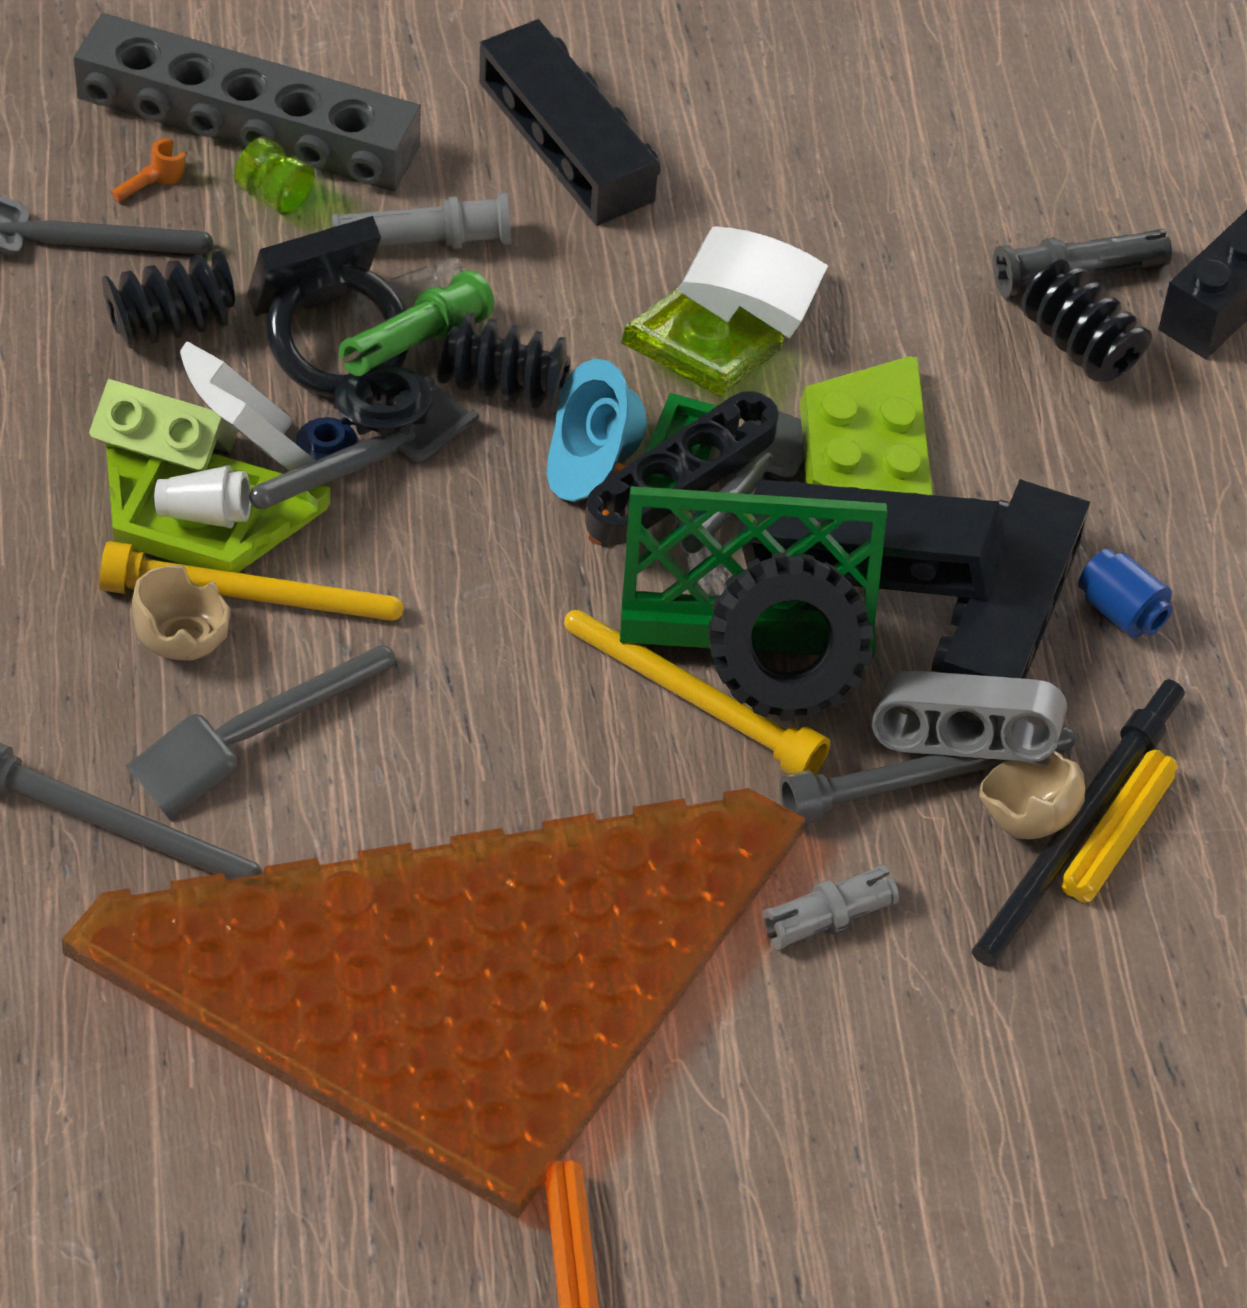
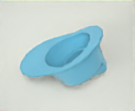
[546,358,647,502]

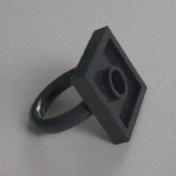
[247,216,409,398]

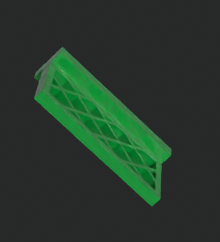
[620,486,887,659]

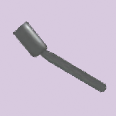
[0,195,214,256]
[249,374,479,509]
[679,411,804,554]
[126,645,395,821]

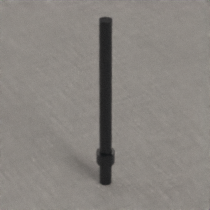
[972,679,1185,966]

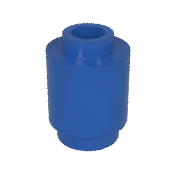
[1078,548,1172,638]

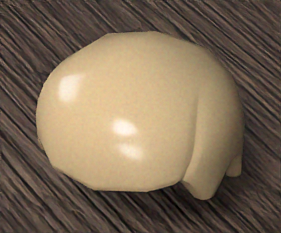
[132,565,230,661]
[979,751,1085,839]

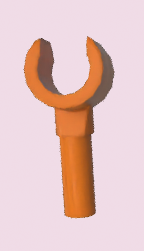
[110,138,186,203]

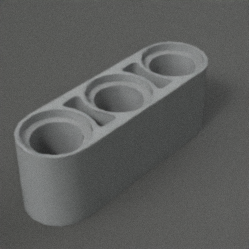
[872,670,1068,762]

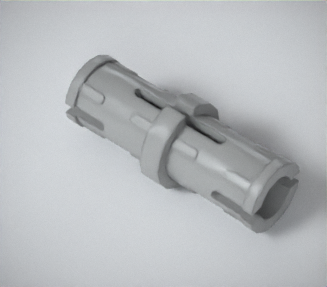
[761,864,899,950]

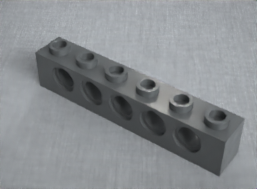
[74,13,421,192]

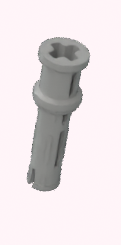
[332,192,511,249]

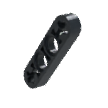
[585,391,779,545]

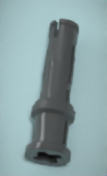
[993,228,1172,298]

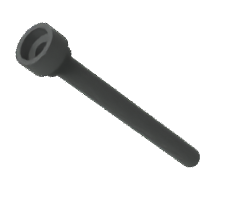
[780,726,1076,827]
[0,743,263,887]

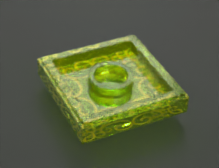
[621,286,785,397]

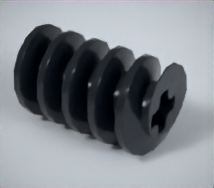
[102,250,235,348]
[1021,259,1152,382]
[437,312,571,414]

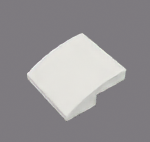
[678,226,828,338]
[180,341,316,472]

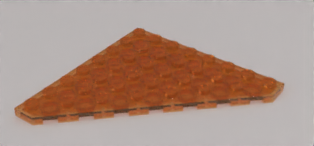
[61,788,805,1219]

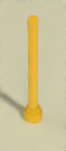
[99,541,404,621]
[564,610,831,775]

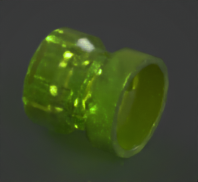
[233,137,315,216]

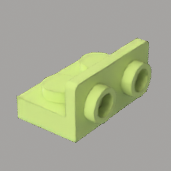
[89,379,238,472]

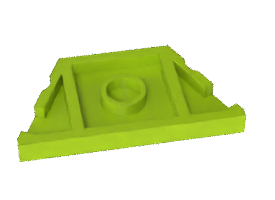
[799,356,933,495]
[106,444,330,573]

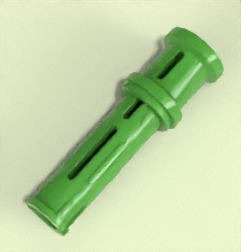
[339,270,495,376]

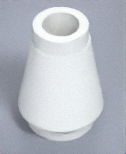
[154,465,251,528]

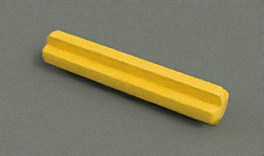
[1061,750,1178,903]

